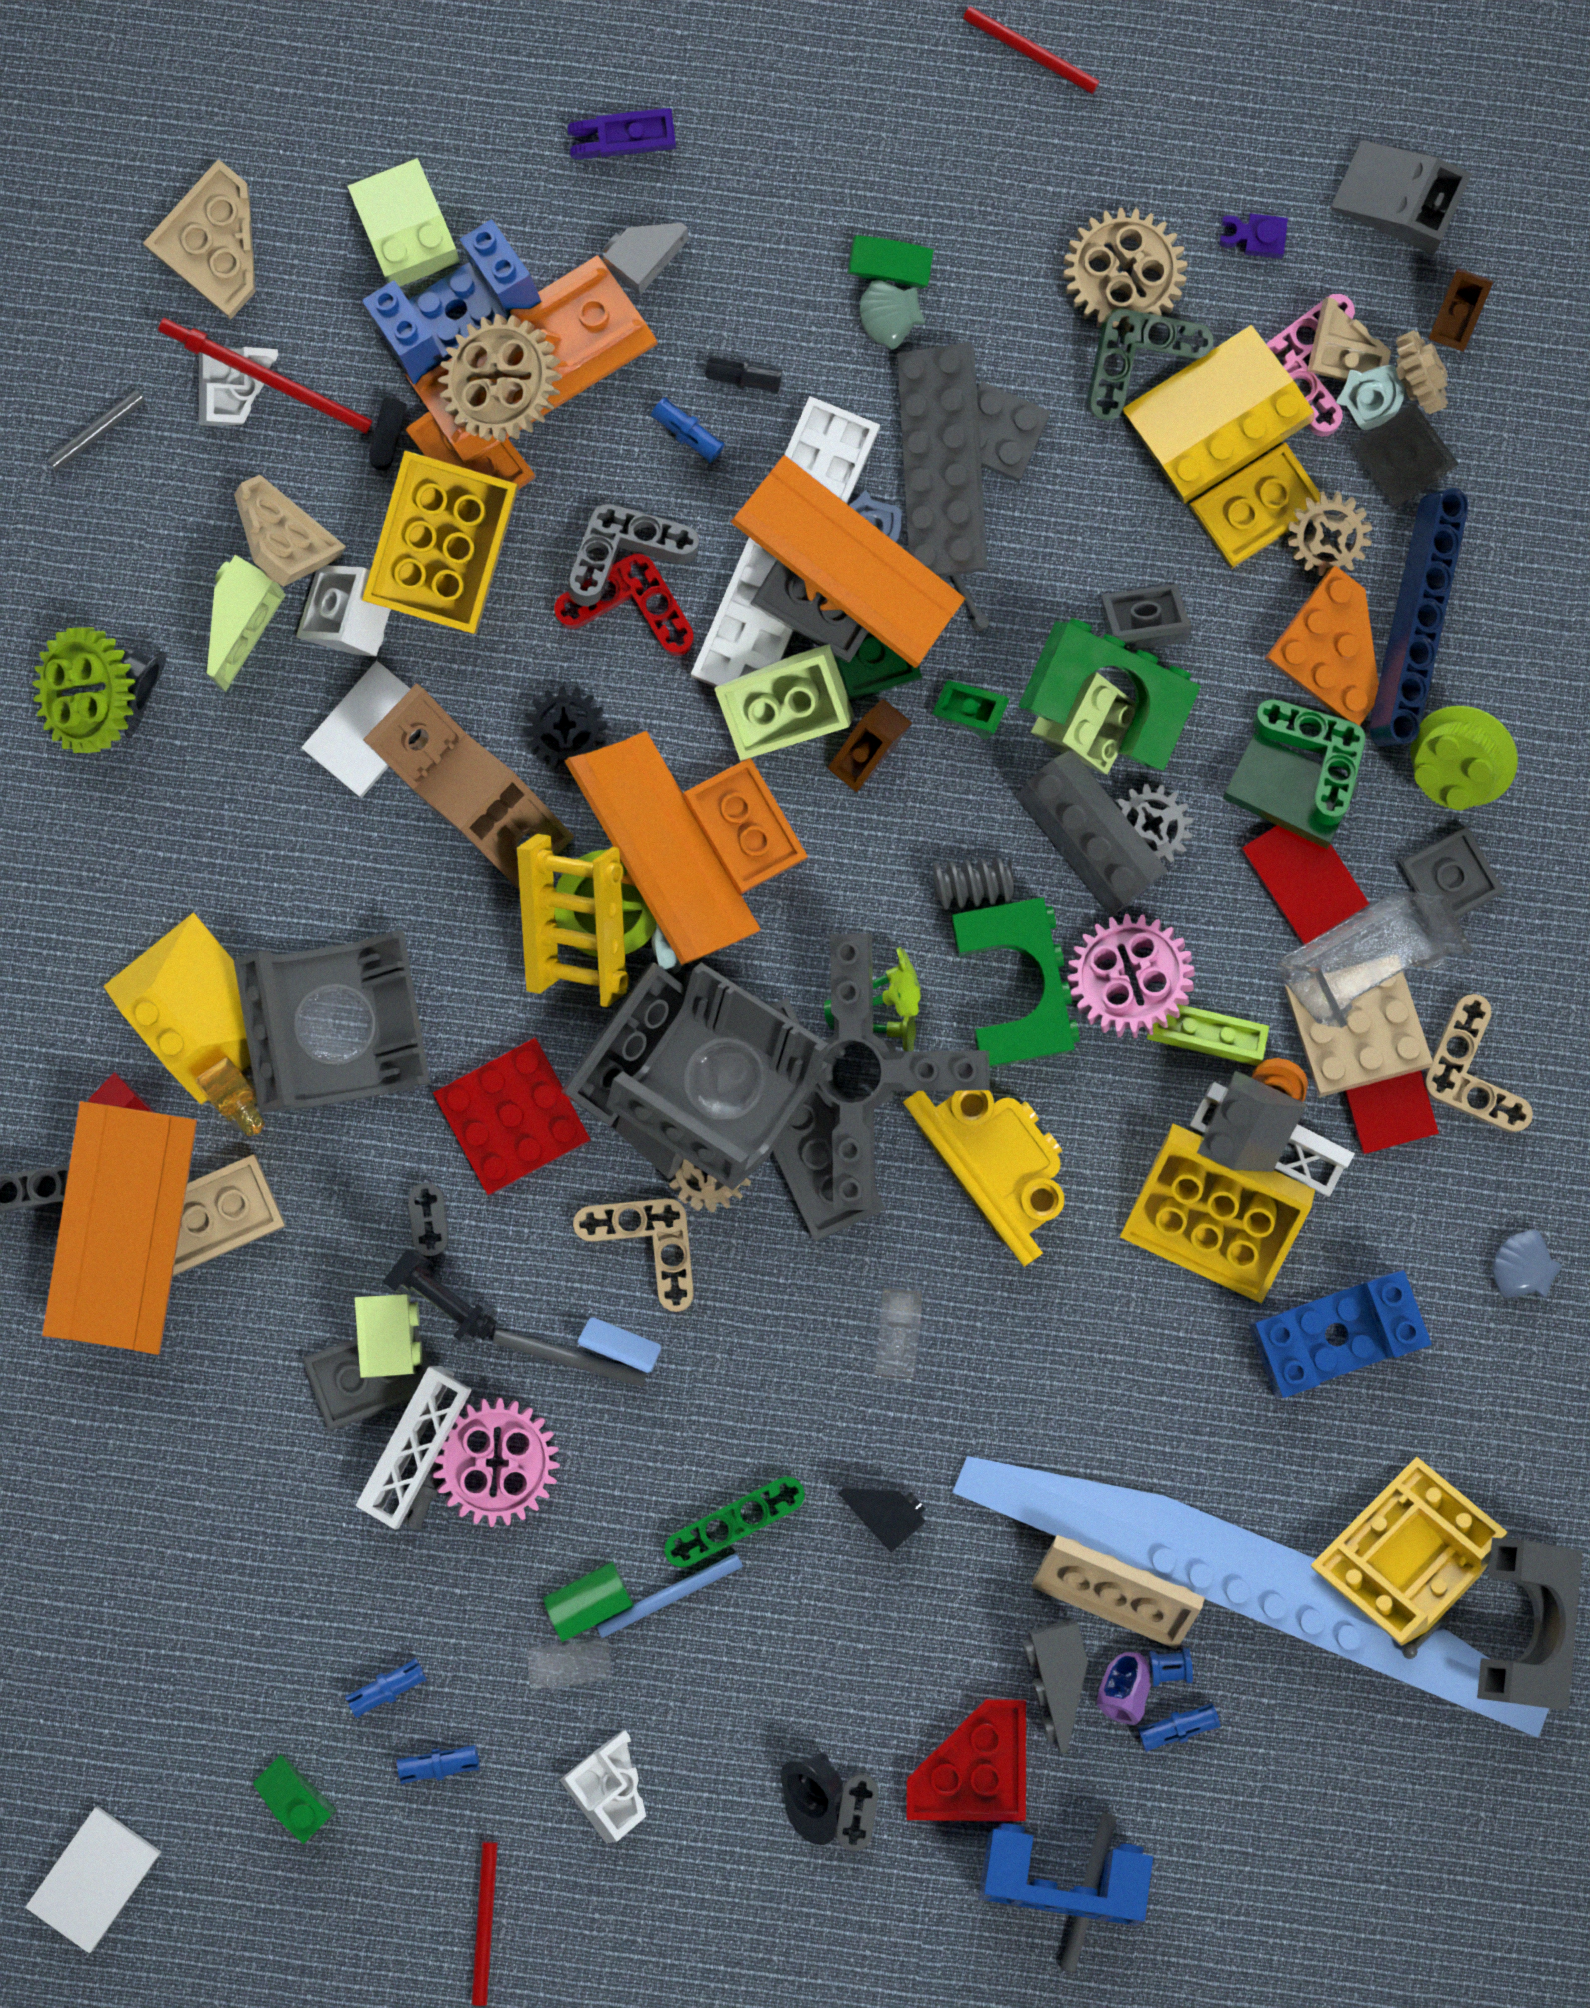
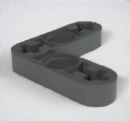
[568,504,699,606]

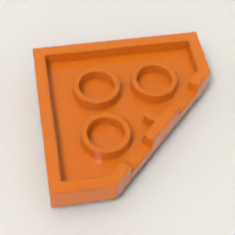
[1264,565,1379,726]

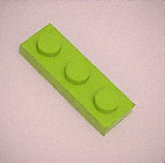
[1146,1004,1269,1066]

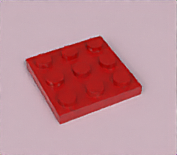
[433,1037,591,1196]

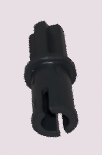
[705,357,783,394]

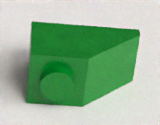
[253,1754,337,1844]

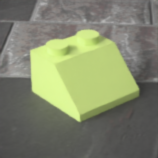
[355,1294,423,1378]

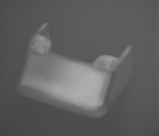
[1275,891,1473,1028]

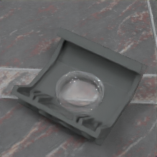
[233,930,430,1113]
[606,963,829,1190]

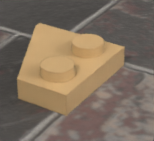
[1307,297,1391,381]

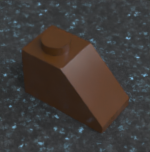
[827,699,913,793]

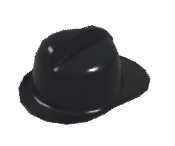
[121,649,167,738]
[780,1753,843,1845]

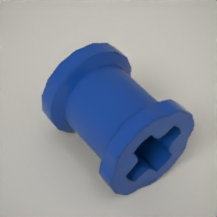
[1149,1647,1193,1687]

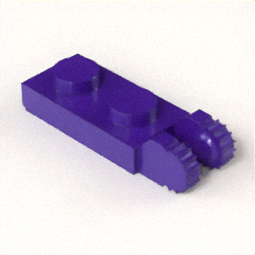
[567,108,676,160]

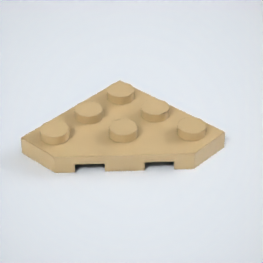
[143,159,256,320]
[234,475,346,587]

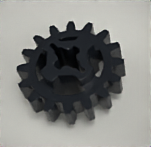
[523,686,608,771]

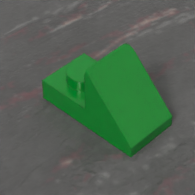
[932,680,1010,740]

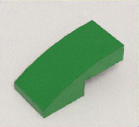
[847,235,934,289]

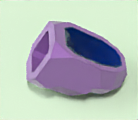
[1097,1652,1151,1725]

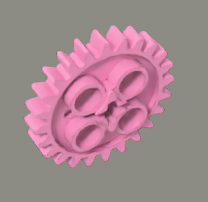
[1067,914,1195,1038]
[431,1397,560,1527]

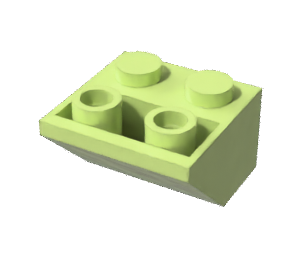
[1031,672,1136,775]

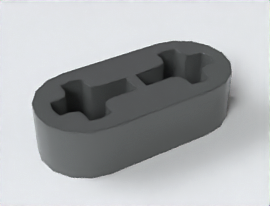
[408,1183,449,1257]
[837,1773,879,1851]

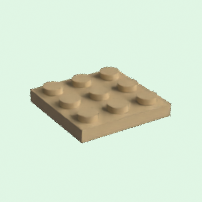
[1285,955,1433,1097]

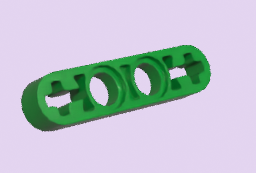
[664,1476,805,1567]

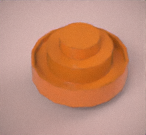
[1251,1058,1308,1102]

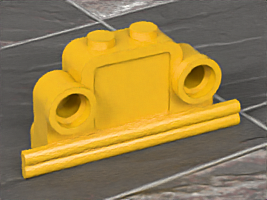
[903,1090,1065,1267]

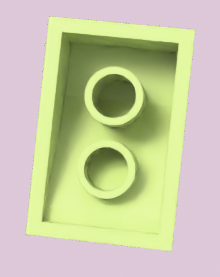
[348,158,460,287]
[207,555,286,692]
[715,644,854,761]

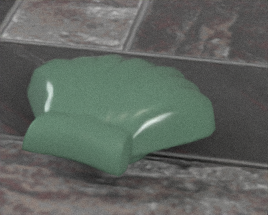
[860,280,925,350]

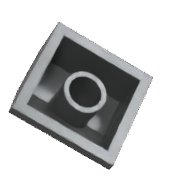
[1197,1070,1307,1172]

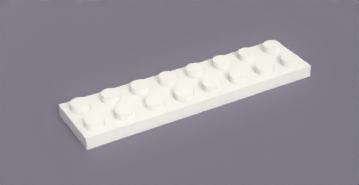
[691,396,880,687]

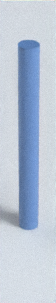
[596,1552,743,1638]

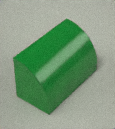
[543,1561,634,1642]

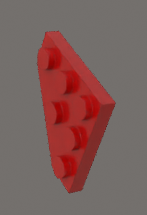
[906,1699,1026,1821]

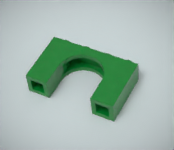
[1018,618,1201,771]
[951,897,1080,1069]

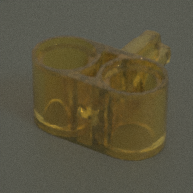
[195,1056,265,1136]

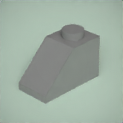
[603,223,689,295]

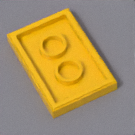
[1189,442,1320,569]

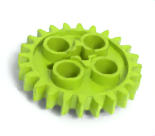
[32,627,135,753]

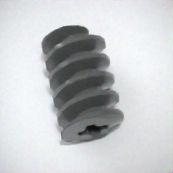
[933,857,1014,911]

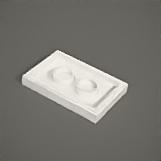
[301,660,421,798]
[25,1806,161,1954]

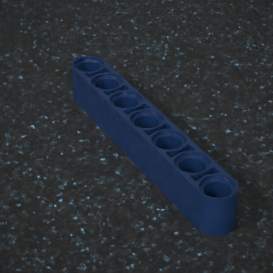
[1369,488,1469,747]

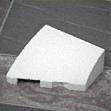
[199,347,278,426]
[560,1730,646,1843]

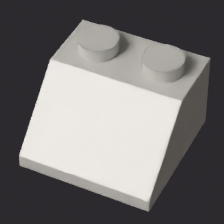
[296,565,392,656]

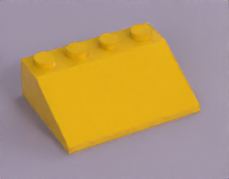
[1122,325,1315,505]
[362,450,519,634]
[1120,1123,1315,1304]

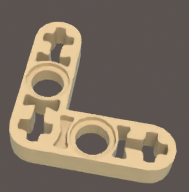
[1423,994,1533,1133]
[573,1199,694,1312]

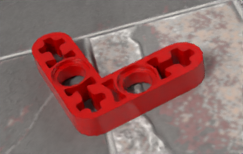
[554,554,694,656]

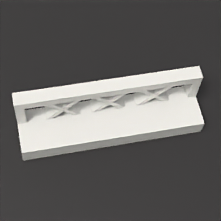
[1189,1082,1355,1197]
[356,1366,472,1529]

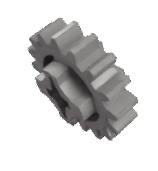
[1116,784,1193,865]

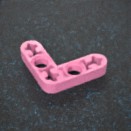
[1266,294,1355,437]

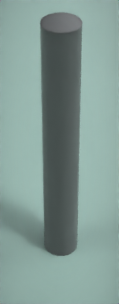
[46,389,146,472]

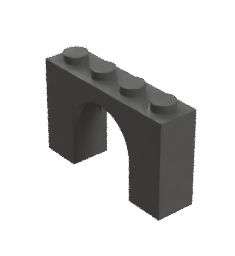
[1477,1537,1583,1711]

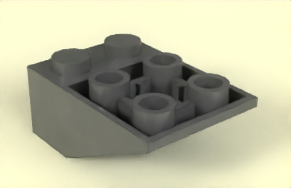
[1330,140,1473,255]
[1022,1618,1088,1754]

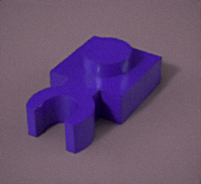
[1219,213,1288,259]

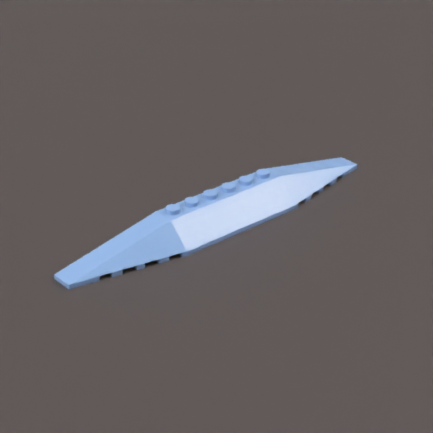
[952,1456,1549,1738]

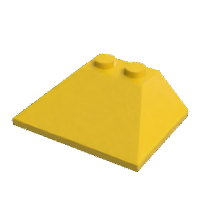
[103,912,251,1105]
[1311,1457,1508,1646]

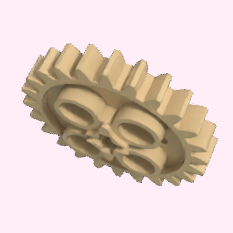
[1063,208,1187,331]
[438,314,562,442]

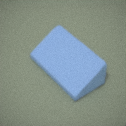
[578,1318,661,1373]

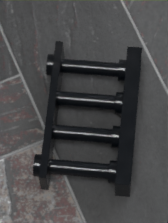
[382,1250,498,1343]

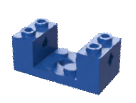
[362,219,542,384]
[1248,1270,1432,1398]
[978,1823,1153,1926]

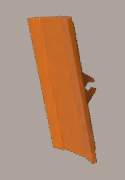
[405,255,658,465]
[731,455,966,668]
[565,731,761,965]
[42,1101,198,1355]

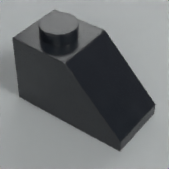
[838,1487,926,1553]

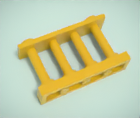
[517,834,629,1007]

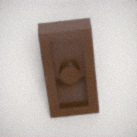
[1428,268,1493,352]

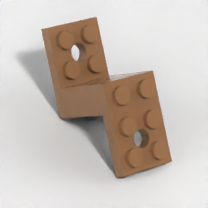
[363,683,575,890]

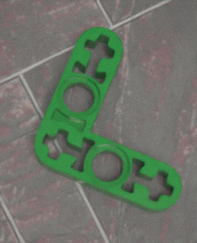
[1253,699,1365,826]

